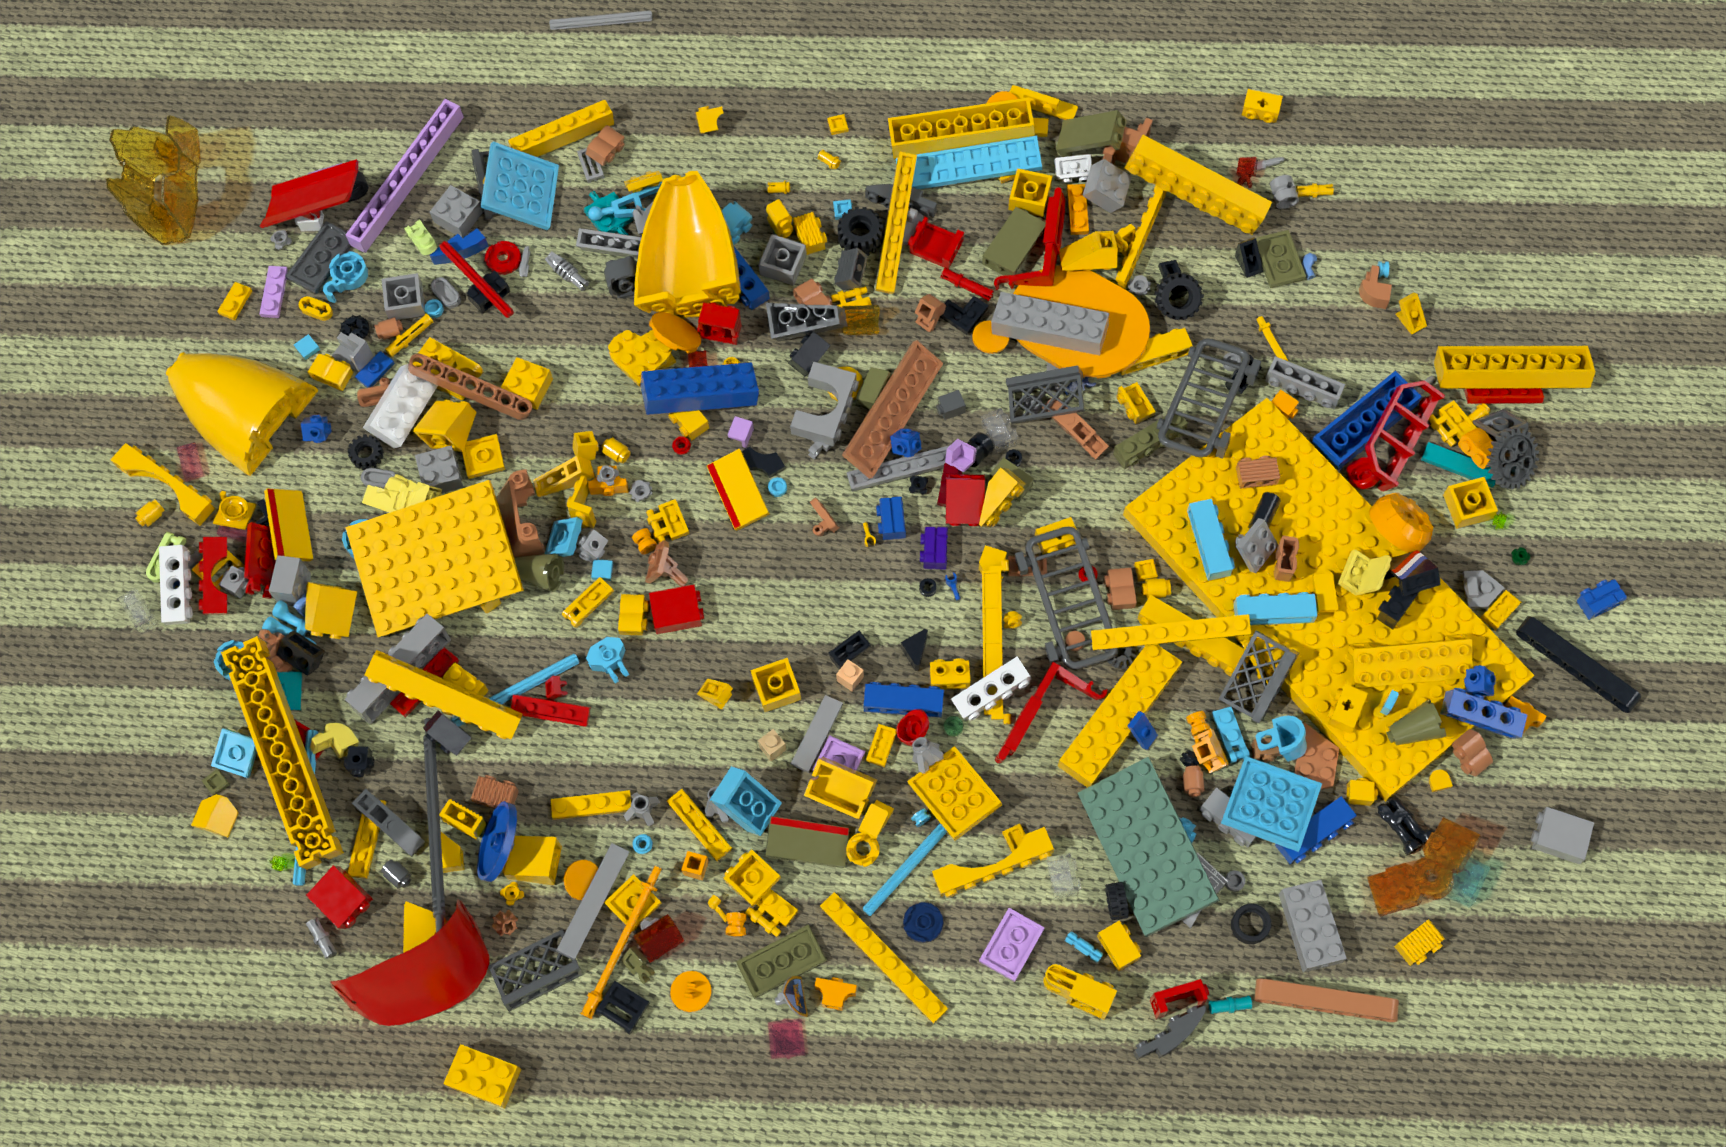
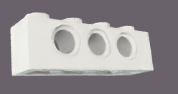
[159,545,193,625]
[951,656,1031,721]

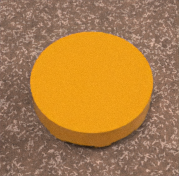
[1369,493,1433,553]

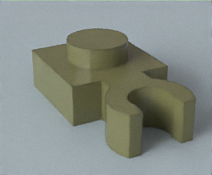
[621,945,655,984]

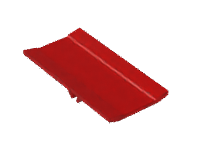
[260,159,359,228]

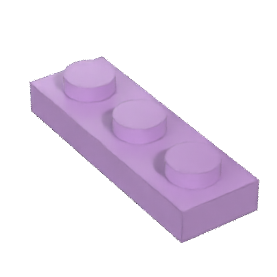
[259,266,288,318]

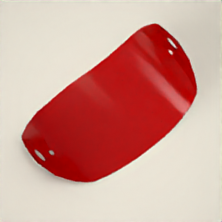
[330,899,490,1026]

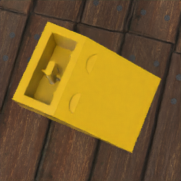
[1059,231,1118,272]
[979,468,1026,527]

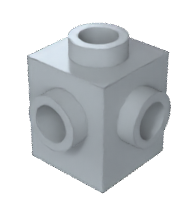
[576,529,609,562]
[219,566,249,599]

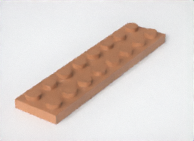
[842,340,943,479]

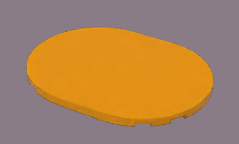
[1013,265,1150,379]

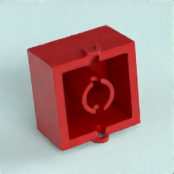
[697,302,742,345]

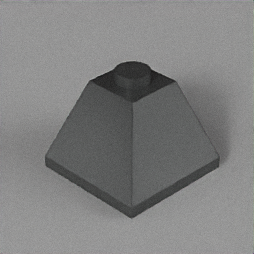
[1473,409,1528,438]

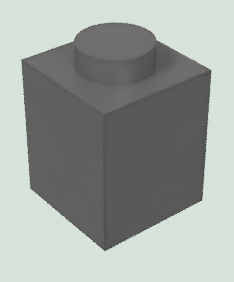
[936,390,966,420]

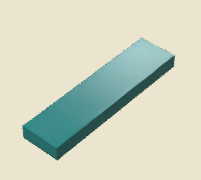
[1421,442,1496,488]

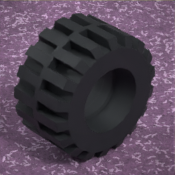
[838,207,883,256]
[1154,273,1204,320]

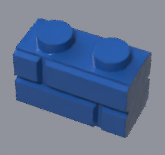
[876,496,906,540]
[1577,579,1627,620]

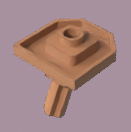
[645,540,688,587]

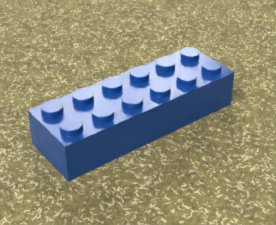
[640,362,759,415]
[1311,371,1422,471]

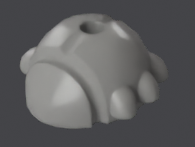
[1128,275,1151,295]
[629,480,652,502]

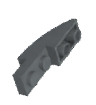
[865,184,937,217]
[352,789,426,857]
[1133,1005,1206,1060]

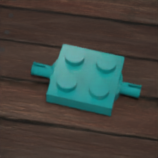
[584,191,634,236]

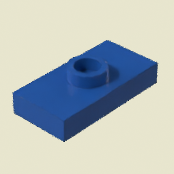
[355,351,395,388]
[1128,711,1158,750]

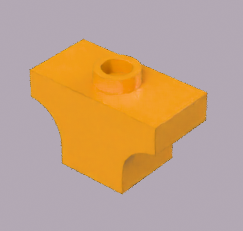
[588,465,628,496]
[1504,695,1547,734]
[1192,729,1229,773]
[815,977,857,1011]

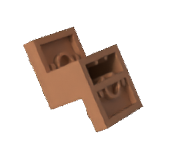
[1102,118,1153,165]

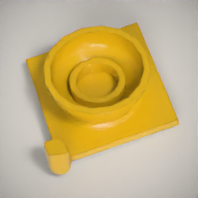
[213,491,256,530]

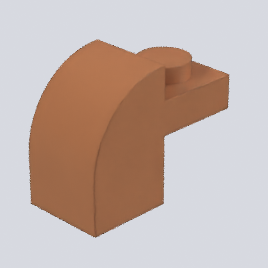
[1359,265,1392,309]
[915,294,946,332]

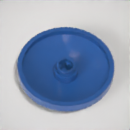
[477,801,517,882]

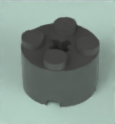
[604,256,637,298]

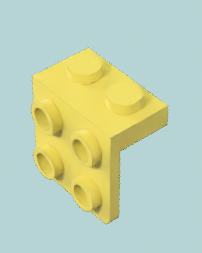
[1338,550,1392,596]

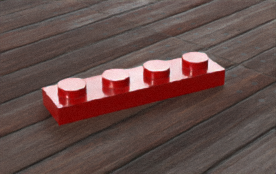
[1464,388,1544,404]
[390,647,459,718]
[511,694,591,727]

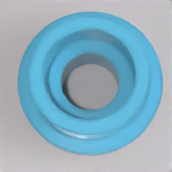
[632,834,653,854]

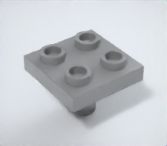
[1236,518,1278,573]

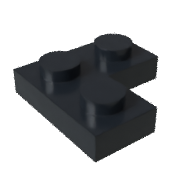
[940,296,989,335]

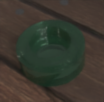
[944,716,963,737]

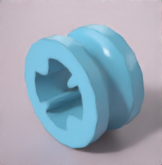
[1377,261,1389,278]
[911,808,931,827]

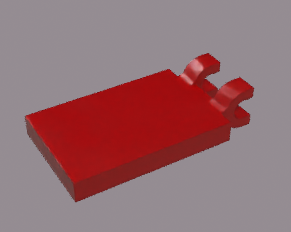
[244,522,276,599]

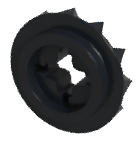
[339,314,369,339]

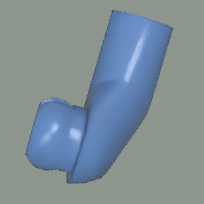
[1301,253,1317,280]

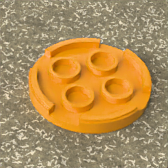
[649,312,701,353]

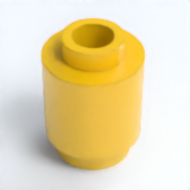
[602,437,631,464]
[135,499,165,527]
[1142,578,1171,599]

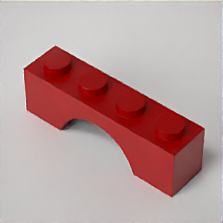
[199,537,227,615]

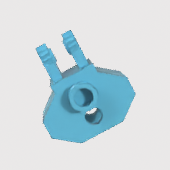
[586,637,629,683]

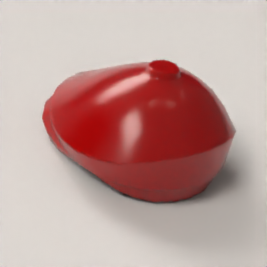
[1346,457,1381,490]
[896,709,929,747]

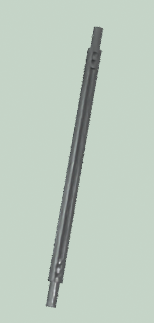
[423,718,446,933]

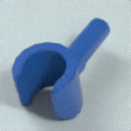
[945,572,961,601]

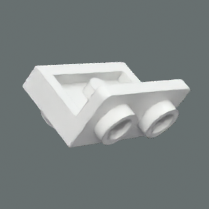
[1054,154,1092,183]

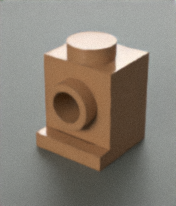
[1251,738,1282,762]

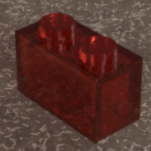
[633,914,685,963]

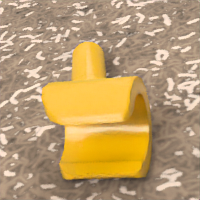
[863,522,876,547]
[708,895,726,922]

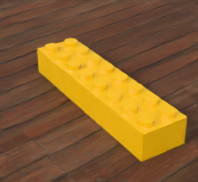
[888,97,1035,159]
[1124,135,1272,235]
[1434,346,1596,388]
[1058,644,1182,788]

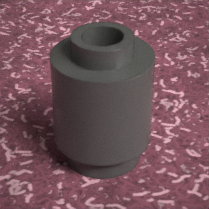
[381,859,411,889]

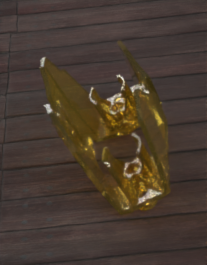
[106,115,201,245]

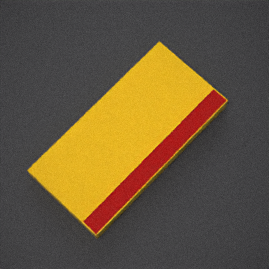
[706,449,770,531]
[264,488,313,562]

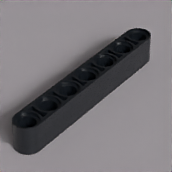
[1516,616,1642,713]

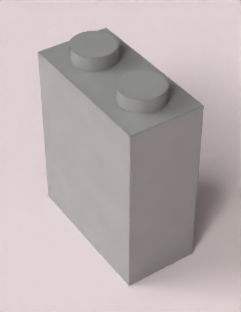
[1531,807,1594,864]

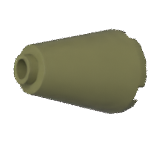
[514,553,564,592]
[1386,699,1446,746]

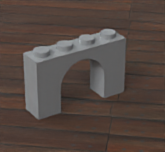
[790,362,859,446]

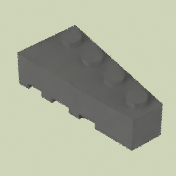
[766,303,847,341]

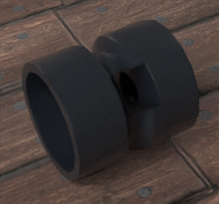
[967,432,994,467]

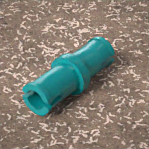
[1208,996,1252,1014]

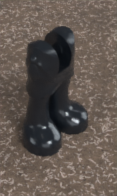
[1377,795,1437,856]

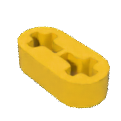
[299,296,333,321]

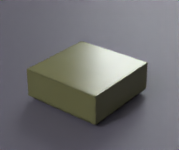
[202,768,230,796]

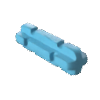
[1065,932,1103,962]

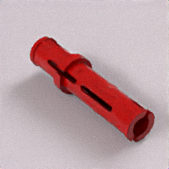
[940,267,994,301]

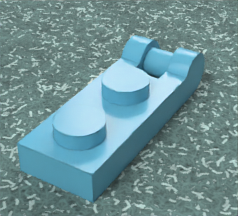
[1212,707,1250,763]

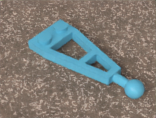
[588,182,662,221]

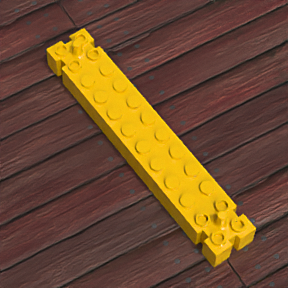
[221,636,344,870]

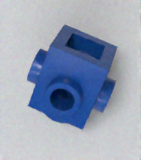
[301,415,332,443]
[890,428,922,457]
[1464,665,1496,697]

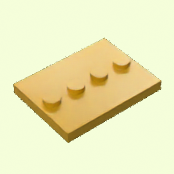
[907,746,1002,841]

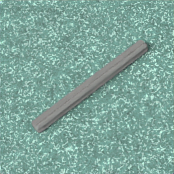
[549,10,653,30]

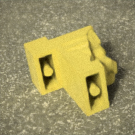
[362,474,442,513]

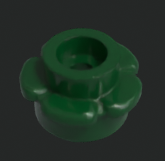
[1511,547,1531,565]

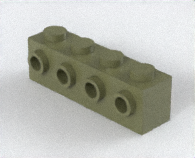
[1113,409,1188,469]

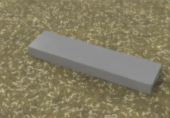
[791,695,843,773]

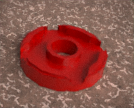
[485,241,522,275]

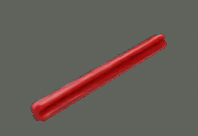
[439,241,514,318]

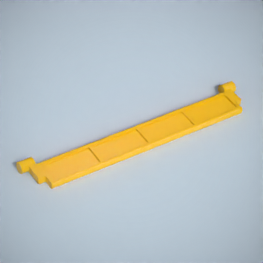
[982,561,1011,725]

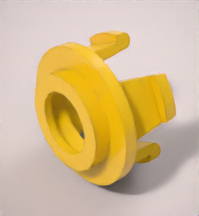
[846,833,880,867]

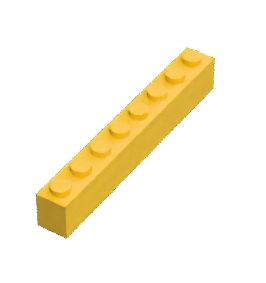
[364,650,522,739]

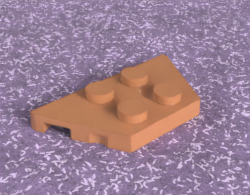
[1294,723,1339,790]

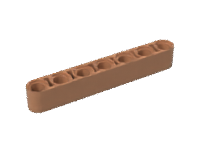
[408,353,532,420]
[1254,979,1399,1022]

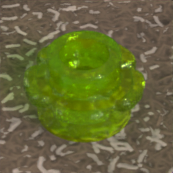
[1492,511,1507,530]
[269,855,289,872]

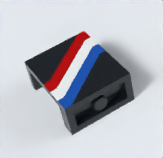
[1384,550,1441,596]

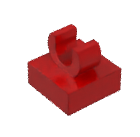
[545,676,568,701]

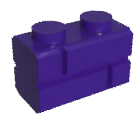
[920,527,948,570]

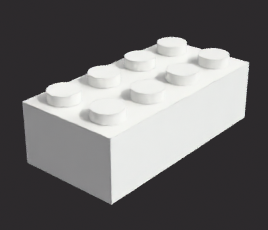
[363,364,438,448]

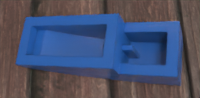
[429,229,489,265]

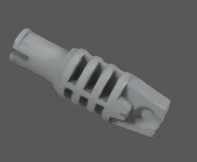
[545,251,589,291]

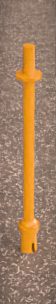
[580,866,662,1019]

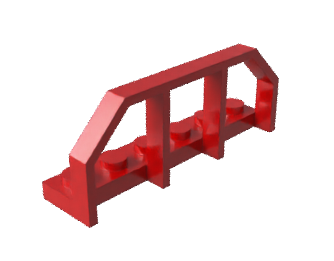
[1365,380,1445,492]

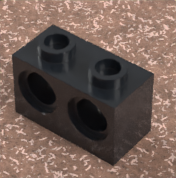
[276,630,325,676]

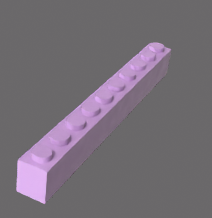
[346,99,464,253]

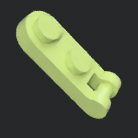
[404,220,437,255]
[146,532,186,583]

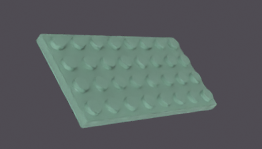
[1078,757,1220,937]

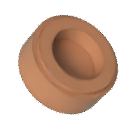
[1065,631,1085,651]

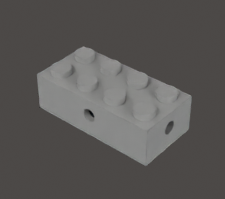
[1278,880,1347,973]

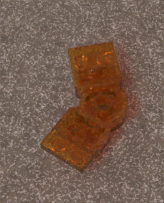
[1367,817,1481,917]

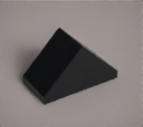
[1235,237,1263,278]
[901,629,928,671]

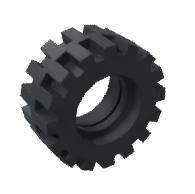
[347,434,384,470]
[1105,882,1129,920]

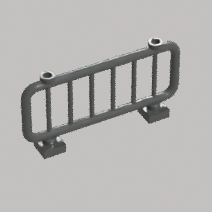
[1156,338,1261,459]
[1015,526,1118,669]

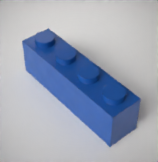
[863,682,944,718]
[1275,796,1357,864]

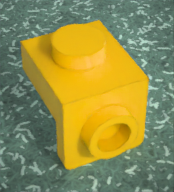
[1115,224,1135,256]

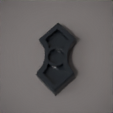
[742,446,786,478]

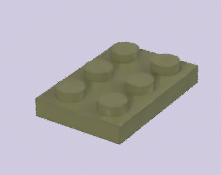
[1256,230,1306,288]

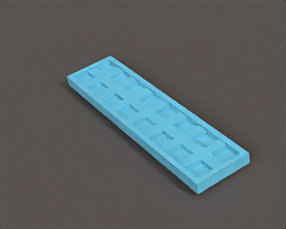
[896,136,1042,189]

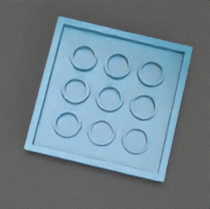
[481,141,559,230]
[1221,756,1322,852]

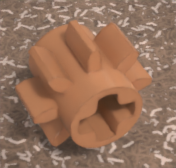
[492,910,518,936]

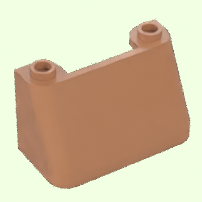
[497,469,545,557]

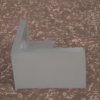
[332,332,374,373]

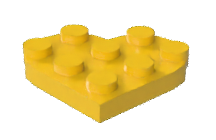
[608,330,672,387]

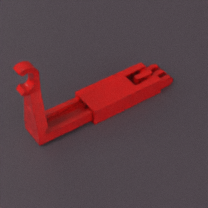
[994,187,1066,290]
[995,662,1107,764]

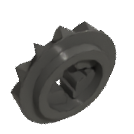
[1105,647,1137,669]

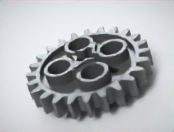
[1487,427,1539,489]

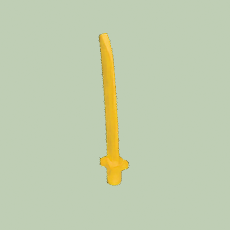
[1256,316,1289,362]

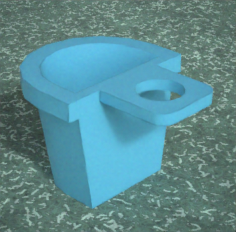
[1256,715,1307,762]

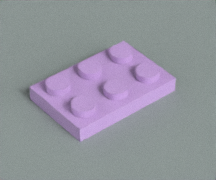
[979,908,1044,982]

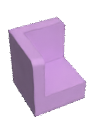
[728,416,754,448]
[945,439,976,472]

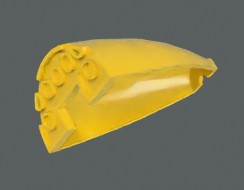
[634,171,741,318]
[166,352,319,476]

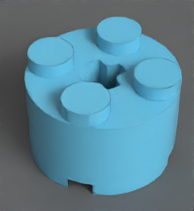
[722,201,752,245]

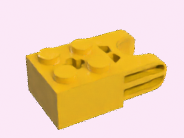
[413,337,483,400]
[1043,964,1117,1020]

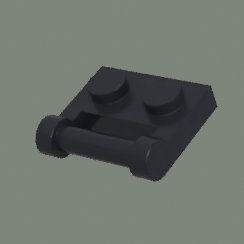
[595,981,650,1035]

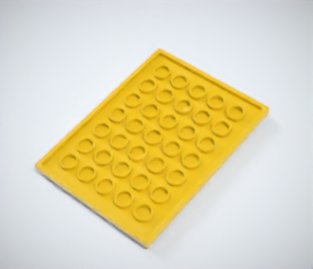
[345,480,524,638]

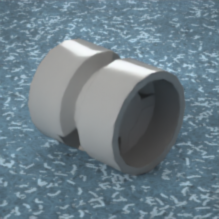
[1270,175,1299,209]

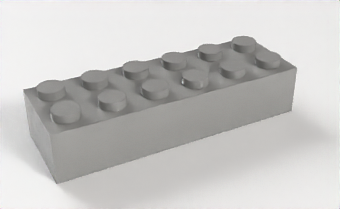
[991,292,1109,356]
[345,614,451,725]

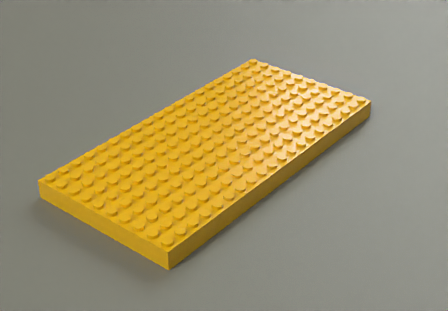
[1123,398,1535,802]

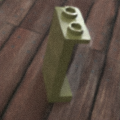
[1056,110,1126,157]
[982,207,1046,276]

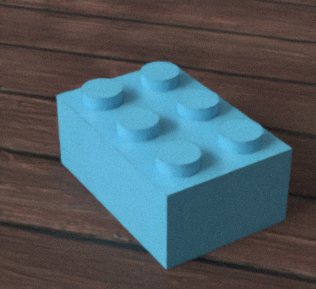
[710,766,782,836]

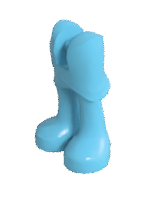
[262,600,324,645]

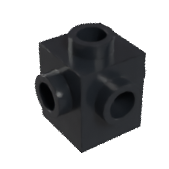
[344,746,374,777]

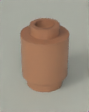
[374,317,403,340]
[1183,766,1205,797]

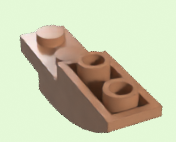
[1042,397,1109,460]

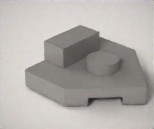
[1462,570,1504,609]

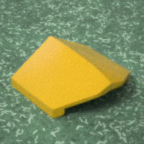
[191,794,239,838]

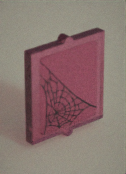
[768,1019,805,1059]

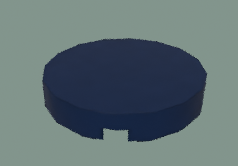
[903,902,944,943]

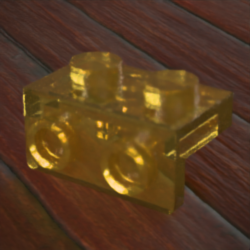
[842,305,880,335]

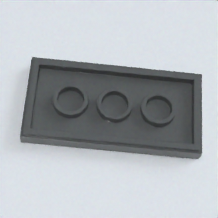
[285,221,352,294]

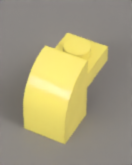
[310,723,359,759]

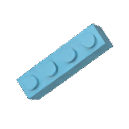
[1187,499,1235,581]
[1233,592,1317,625]

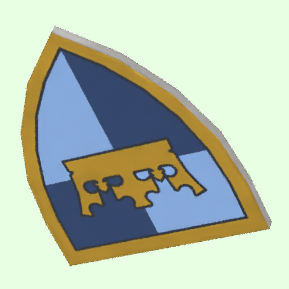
[775,976,808,1018]

